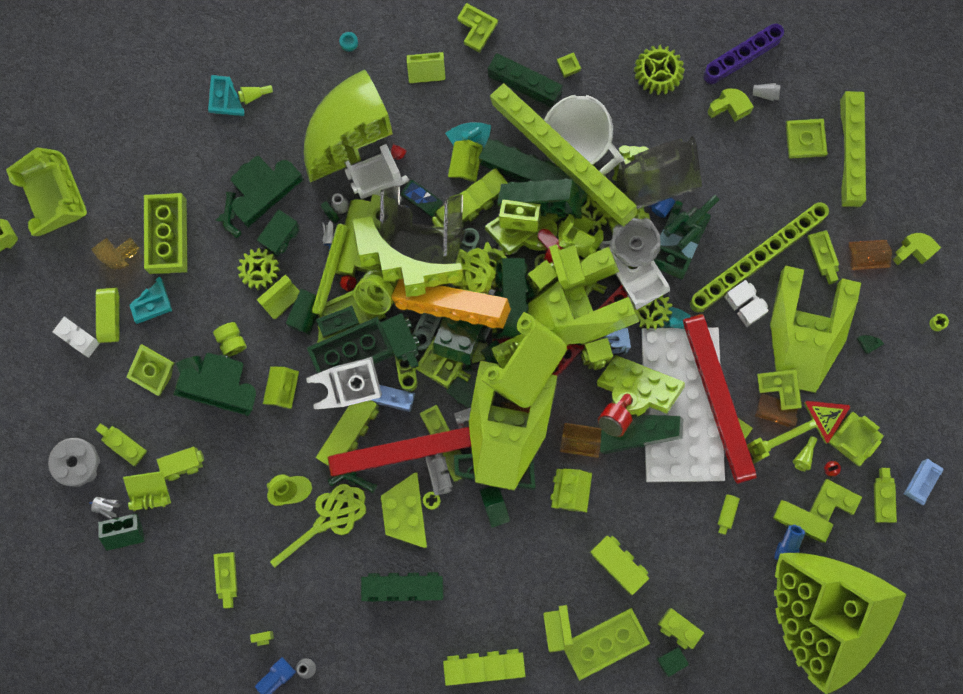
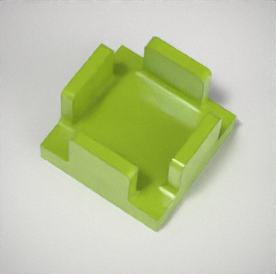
[558,214,604,258]
[829,412,884,466]

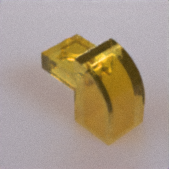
[91,237,139,269]

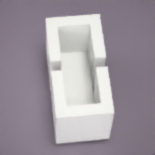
[725,280,768,327]
[52,317,100,358]

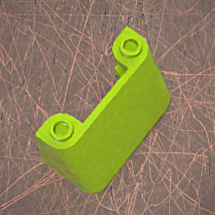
[6,147,87,236]
[481,312,567,408]

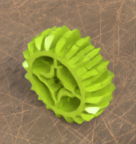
[634,45,685,95]

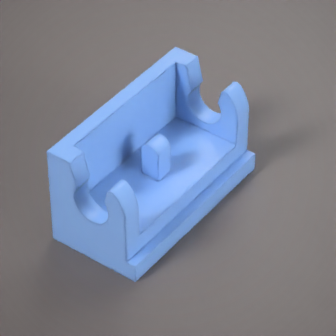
[604,328,631,354]
[372,385,415,412]
[904,459,944,505]

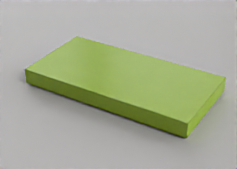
[564,608,650,681]

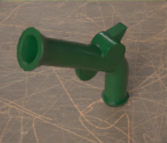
[215,192,241,238]
[328,472,378,494]

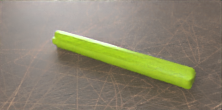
[312,224,348,315]

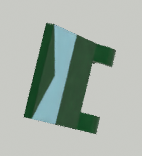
[660,201,711,259]

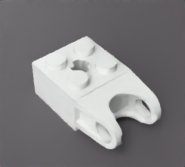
[306,357,382,409]

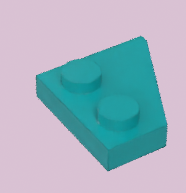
[208,75,244,116]
[129,277,173,324]

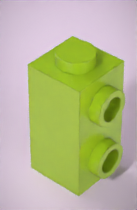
[156,447,204,481]

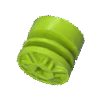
[354,264,399,315]

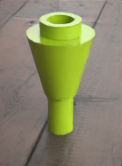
[238,85,273,105]
[792,436,817,472]

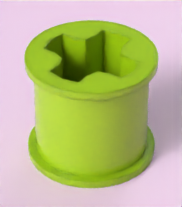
[929,314,949,331]

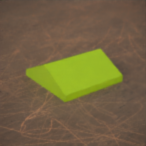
[126,344,174,396]

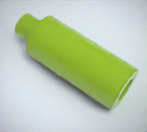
[717,495,740,535]

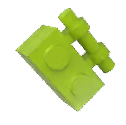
[550,469,592,512]

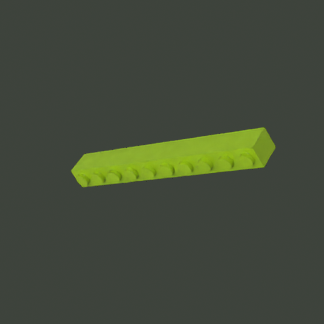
[490,83,637,227]

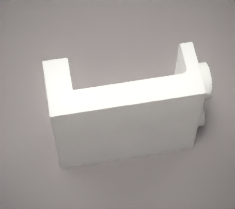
[344,144,402,199]

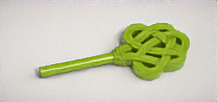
[432,216,496,294]
[270,484,366,567]

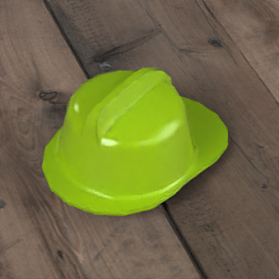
[267,474,312,506]

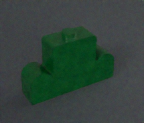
[231,156,304,228]
[173,353,256,416]

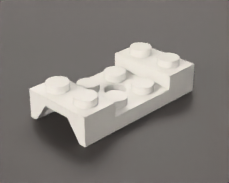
[599,240,670,310]

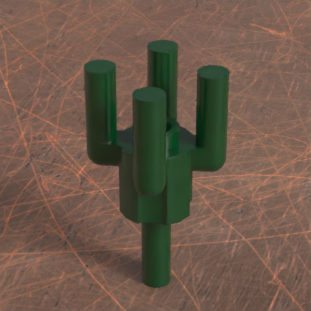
[663,195,719,251]

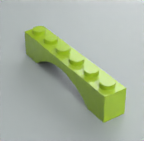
[840,91,866,207]

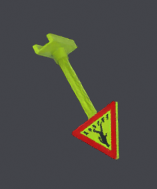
[747,401,850,464]

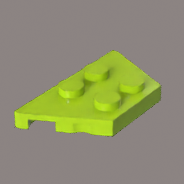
[317,290,386,343]
[381,473,427,548]

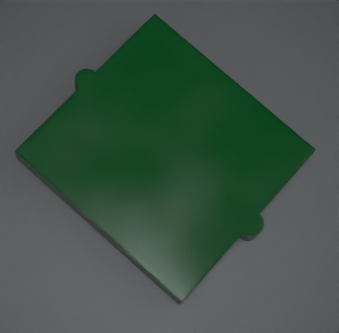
[446,366,477,409]

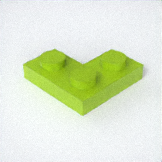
[457,3,498,53]
[757,369,802,410]
[809,479,862,521]

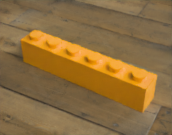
[391,279,511,329]

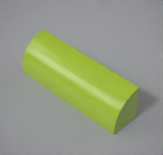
[335,200,370,277]

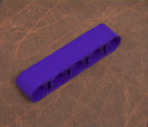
[704,24,784,84]

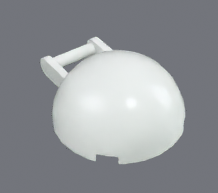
[544,95,625,176]

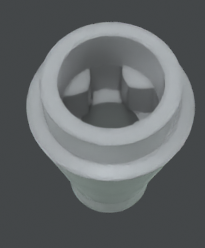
[753,83,781,102]
[331,193,350,214]
[296,658,316,679]

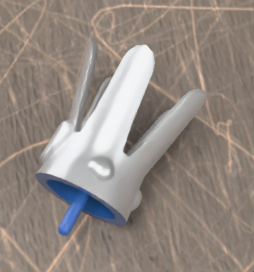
[322,221,341,250]
[89,497,120,519]

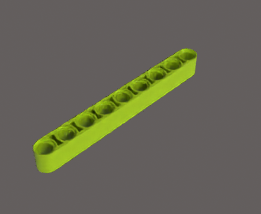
[690,202,829,313]

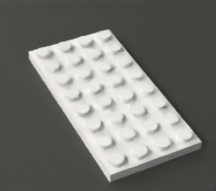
[641,327,725,482]

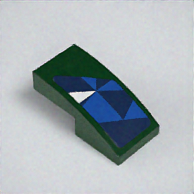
[400,180,443,217]

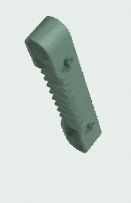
[412,228,480,352]

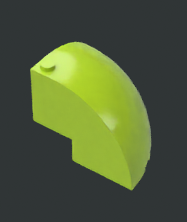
[304,70,393,183]
[774,553,906,694]

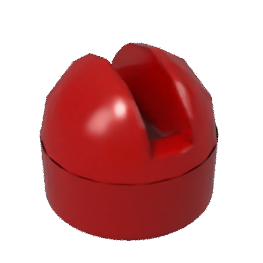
[390,144,407,160]
[339,275,356,291]
[824,461,841,477]

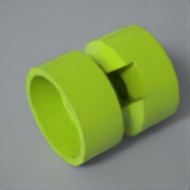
[213,322,247,357]

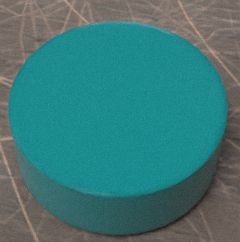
[339,32,358,52]

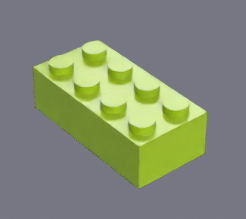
[144,193,187,274]

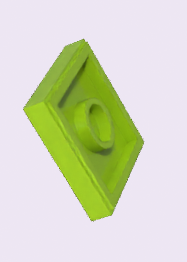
[785,119,828,159]

